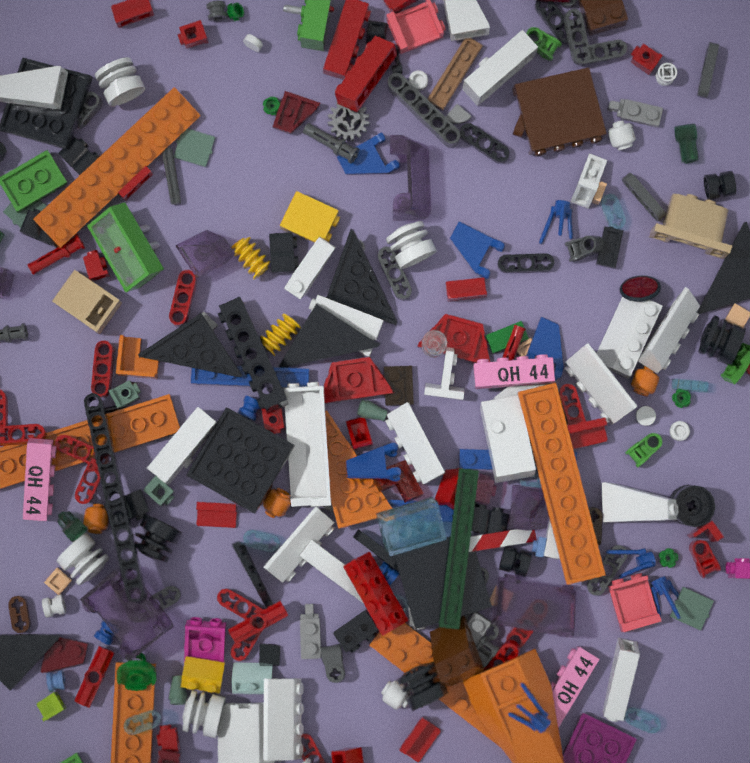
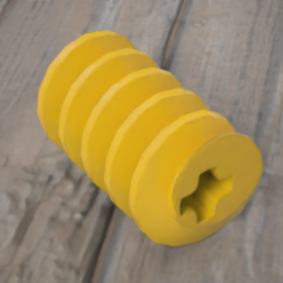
[229,236,271,280]
[260,313,301,357]

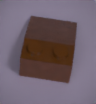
[578,0,628,36]
[430,616,485,687]

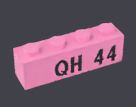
[473,355,555,389]
[23,438,56,521]
[551,646,600,728]

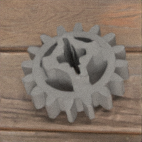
[328,102,369,141]

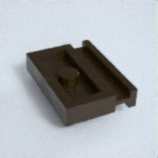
[384,365,414,406]

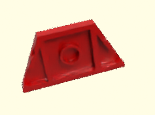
[417,314,490,363]
[323,357,394,404]

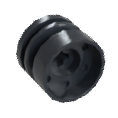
[698,315,746,366]
[669,485,716,527]
[135,514,182,562]
[397,662,449,711]

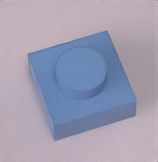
[532,537,547,558]

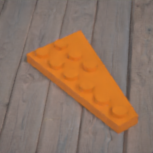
[325,410,396,529]

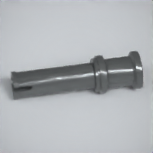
[303,123,360,164]
[0,323,28,343]

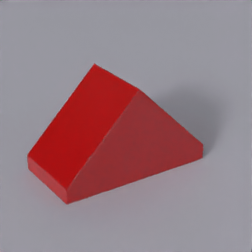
[346,417,373,450]

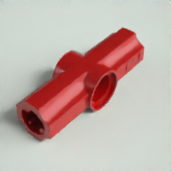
[228,600,289,644]
[74,646,115,708]

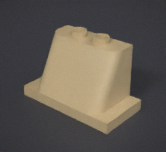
[649,194,732,259]

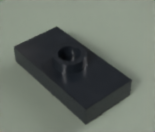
[596,226,623,269]

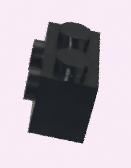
[333,610,378,653]

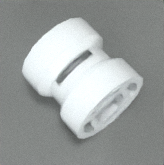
[655,63,677,86]
[42,594,66,618]

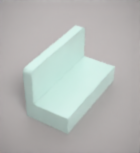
[232,662,273,694]

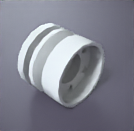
[95,57,146,106]
[386,221,437,269]
[56,533,110,586]
[182,690,226,738]

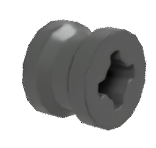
[206,1,227,21]

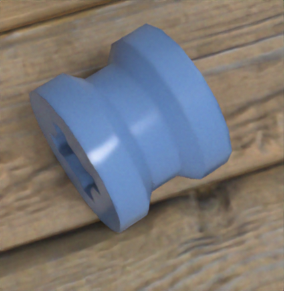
[46,670,66,692]

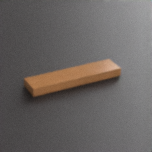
[428,38,483,111]

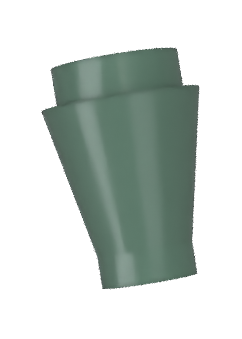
[357,399,387,421]
[168,676,188,705]

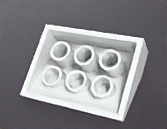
[564,343,637,425]

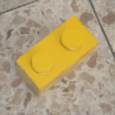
[180,656,225,693]

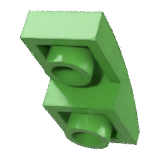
[720,343,750,385]

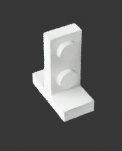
[570,153,607,209]
[424,347,464,400]

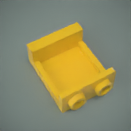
[280,191,340,243]

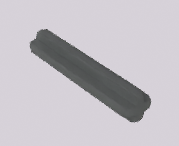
[162,148,181,205]

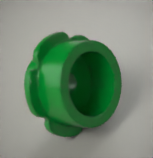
[227,2,244,21]
[263,96,281,115]
[672,389,691,408]
[659,548,678,568]

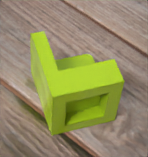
[36,691,66,722]

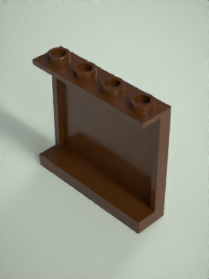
[512,67,607,157]

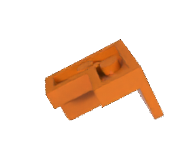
[116,335,159,379]

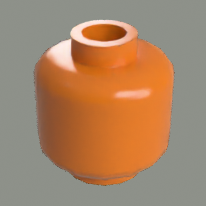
[631,366,660,397]
[263,488,291,518]
[83,504,109,534]

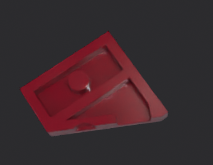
[272,91,320,134]
[40,637,89,673]

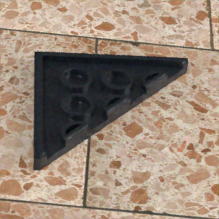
[697,221,750,314]
[326,229,398,325]
[278,303,381,368]
[138,313,242,378]
[232,541,273,608]
[0,634,62,691]

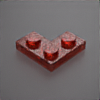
[373,460,424,503]

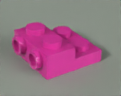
[725,558,750,579]
[184,617,226,663]

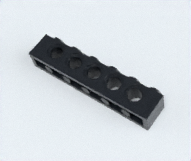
[217,297,289,414]

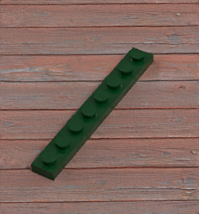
[439,468,479,630]

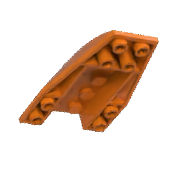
[463,649,564,763]

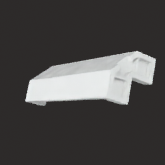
[284,382,331,507]
[218,702,275,763]

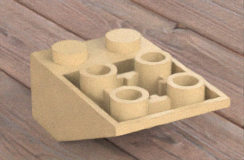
[52,270,122,335]

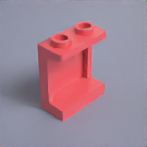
[386,0,446,54]
[608,573,661,632]

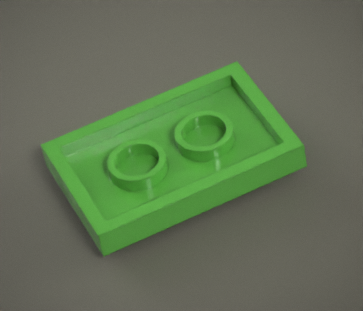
[0,150,68,213]

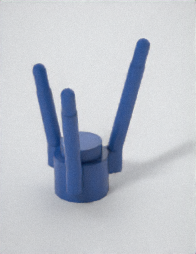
[539,200,573,244]
[606,548,656,578]
[650,576,681,619]
[508,683,551,733]

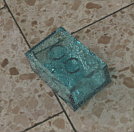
[376,497,447,556]

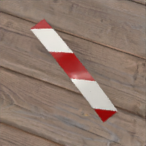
[469,527,537,552]

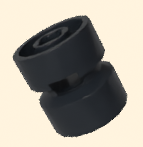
[703,171,736,200]
[498,546,532,577]

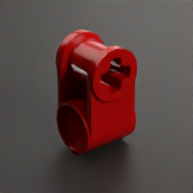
[689,539,721,578]

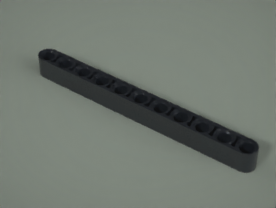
[84,393,147,605]

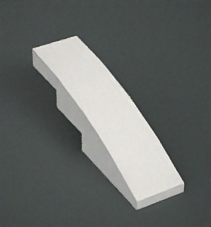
[299,540,363,603]

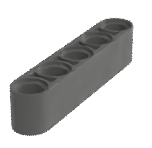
[388,73,460,148]

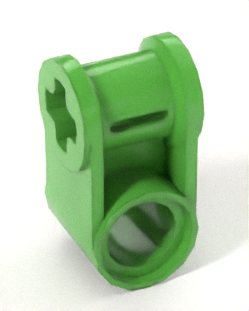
[526,27,562,61]
[625,433,662,468]

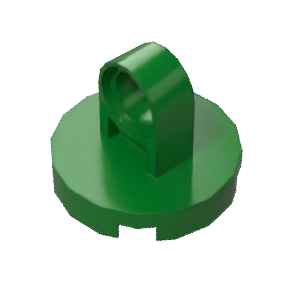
[116,651,157,691]

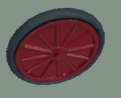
[619,275,661,302]

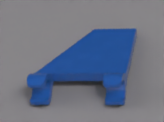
[337,133,400,174]
[450,222,505,279]
[526,317,564,380]
[346,443,401,481]

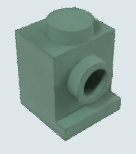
[109,380,141,409]
[143,476,175,506]

